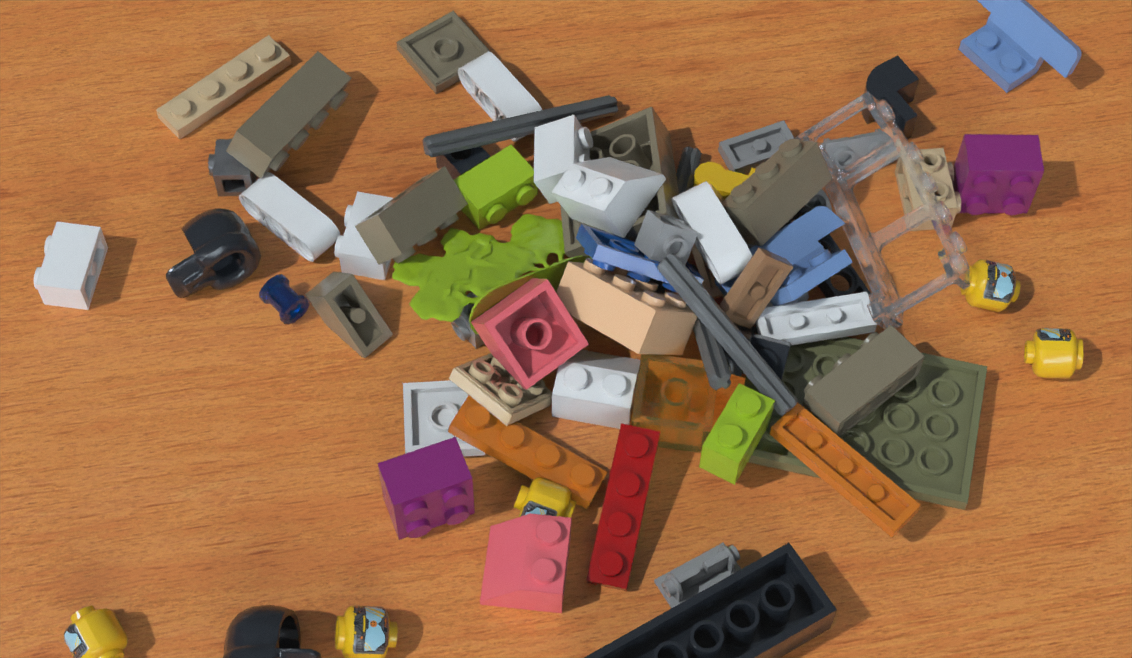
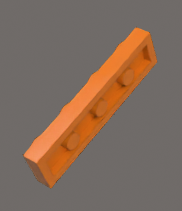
[448,395,607,509]
[770,402,921,538]

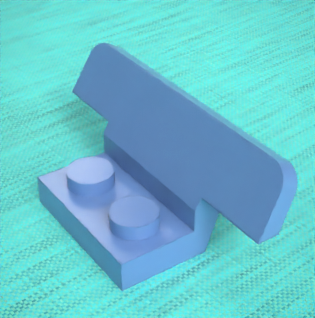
[958,0,1082,93]
[714,206,853,306]

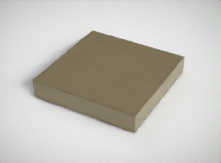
[396,11,491,94]

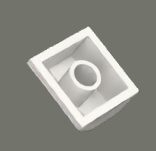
[551,157,666,238]
[552,350,642,429]

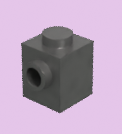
[208,138,256,196]

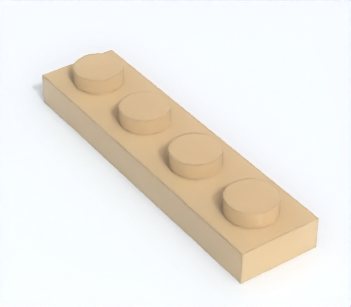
[156,35,292,139]

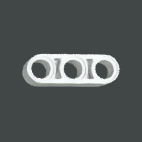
[458,51,542,142]
[239,172,340,262]
[671,181,753,285]

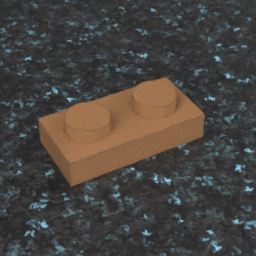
[719,248,793,329]

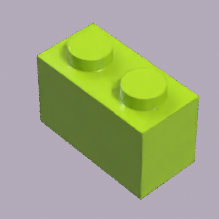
[454,145,538,231]
[699,383,775,485]

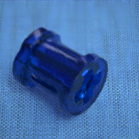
[259,274,309,325]

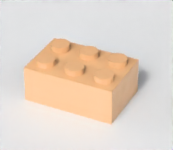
[556,258,697,355]

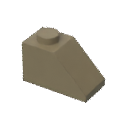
[305,272,393,358]

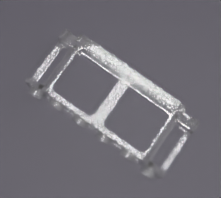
[793,91,970,329]

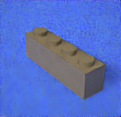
[226,51,351,178]

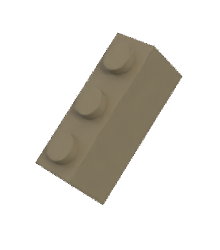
[721,139,832,247]
[355,166,468,265]
[802,325,925,437]

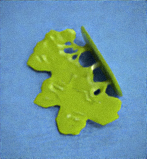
[392,214,592,335]

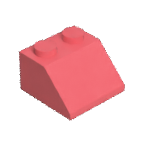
[471,278,589,390]
[480,513,572,613]

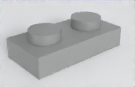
[718,120,795,174]

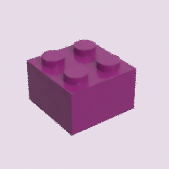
[952,134,1044,215]
[377,437,475,540]

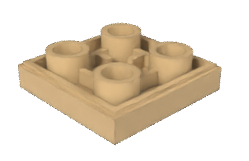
[449,353,552,426]

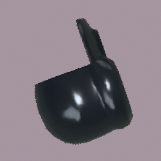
[166,208,261,298]
[223,605,322,658]

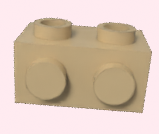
[895,148,961,231]

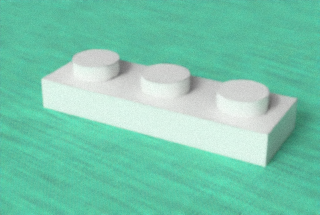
[755,292,877,345]

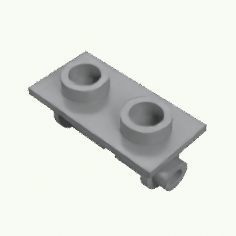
[818,129,895,174]
[654,542,741,608]

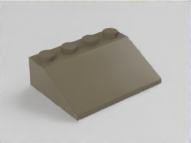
[560,106,679,257]

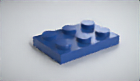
[576,224,704,292]

